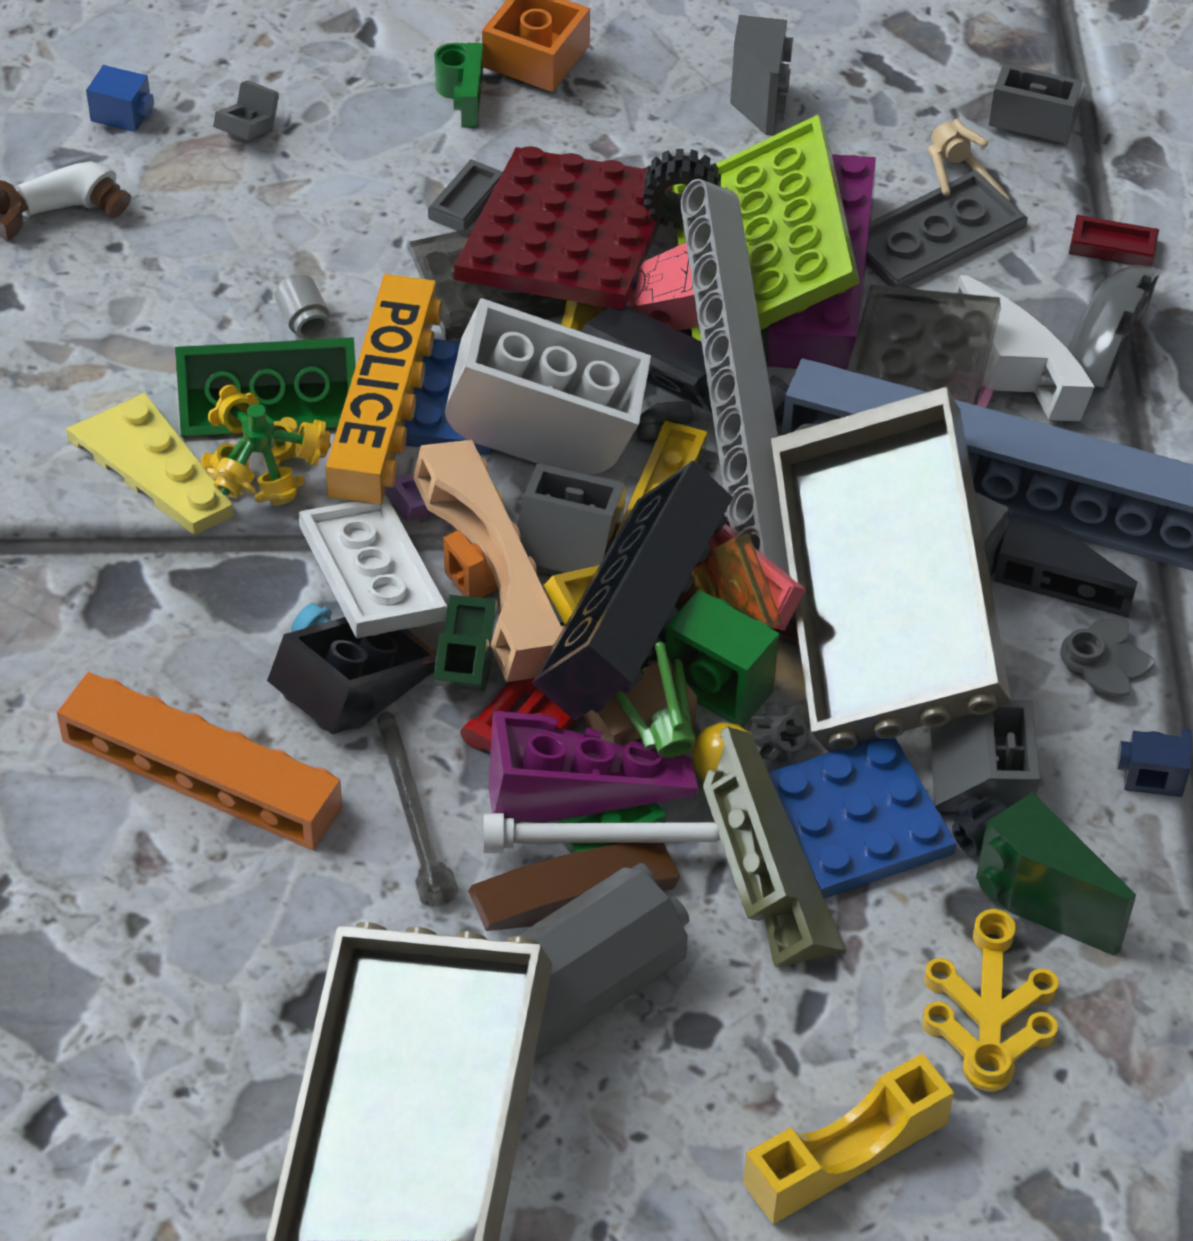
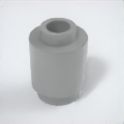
[274,275,329,339]

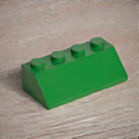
[175,337,356,436]

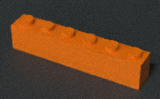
[56,671,343,851]

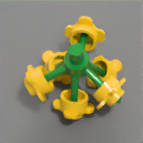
[200,385,331,506]

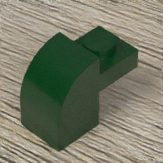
[433,594,498,691]

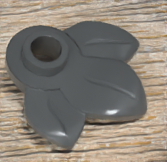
[1060,619,1155,697]

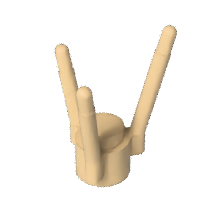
[927,119,1010,201]

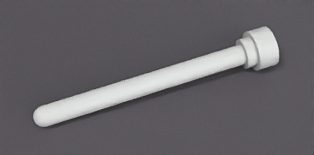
[484,813,720,854]

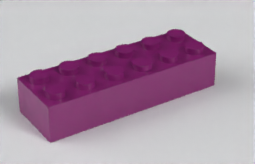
[768,154,876,371]

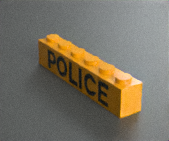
[326,274,443,505]

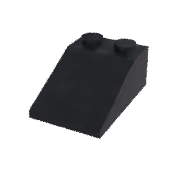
[267,617,437,735]

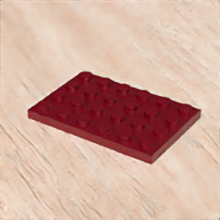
[453,146,672,310]

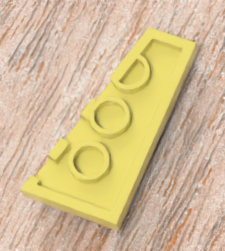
[66,393,234,535]

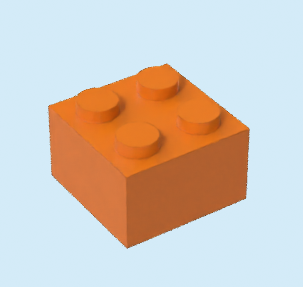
[482,0,590,92]

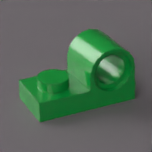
[434,43,484,128]

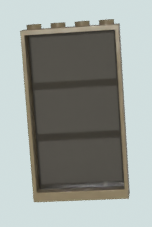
[771,387,1012,751]
[266,922,552,1241]

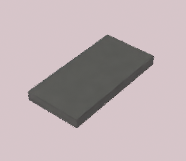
[867,170,1028,293]

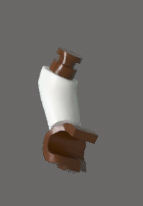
[0,161,131,242]

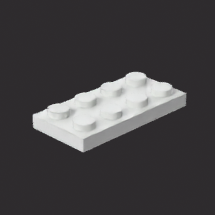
[299,496,447,638]

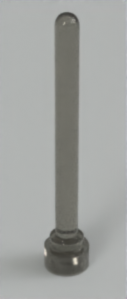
[377,711,459,907]

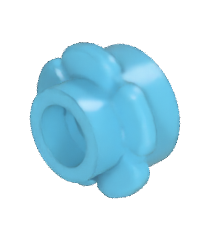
[291,603,332,632]

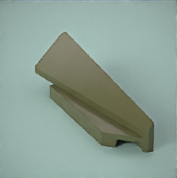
[703,726,845,968]

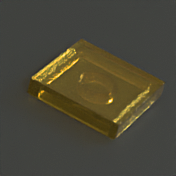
[692,534,782,628]

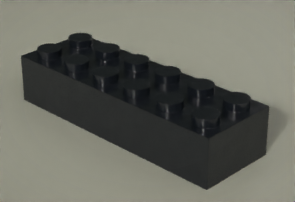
[532,460,733,721]

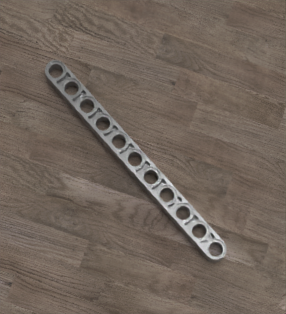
[681,179,795,614]

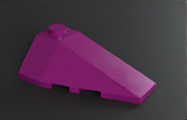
[488,711,698,823]

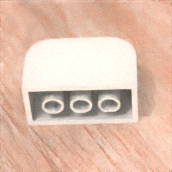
[445,298,651,475]

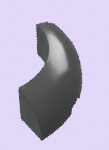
[1068,264,1162,389]

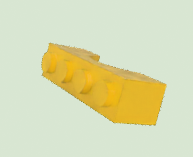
[743,1053,954,1225]

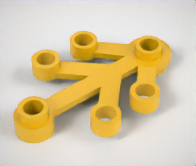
[922,909,1059,1092]

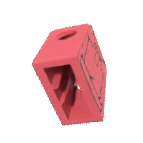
[626,243,699,331]

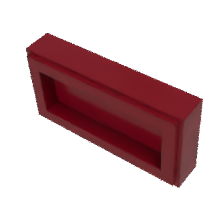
[1069,215,1159,266]

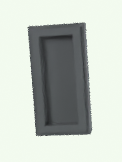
[428,159,502,234]

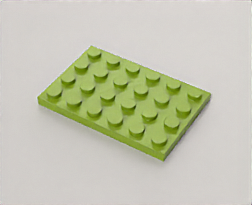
[671,114,860,341]

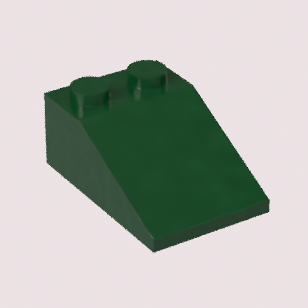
[976,792,1136,956]

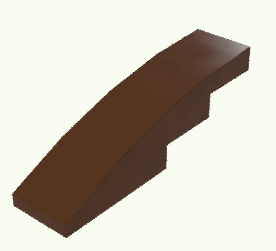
[468,843,681,931]

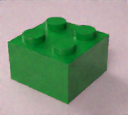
[665,590,779,728]

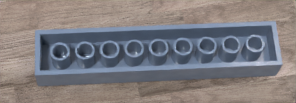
[782,358,1193,571]

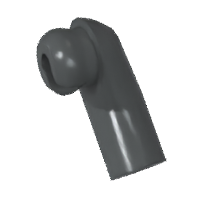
[638,400,692,441]

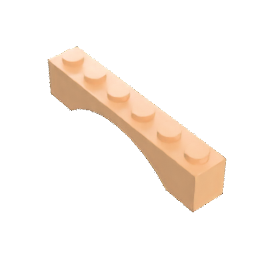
[413,440,564,682]

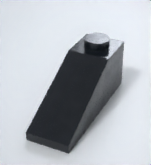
[994,513,1138,618]

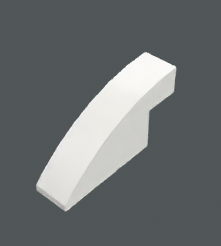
[947,275,1095,421]

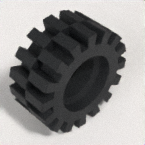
[643,148,721,229]

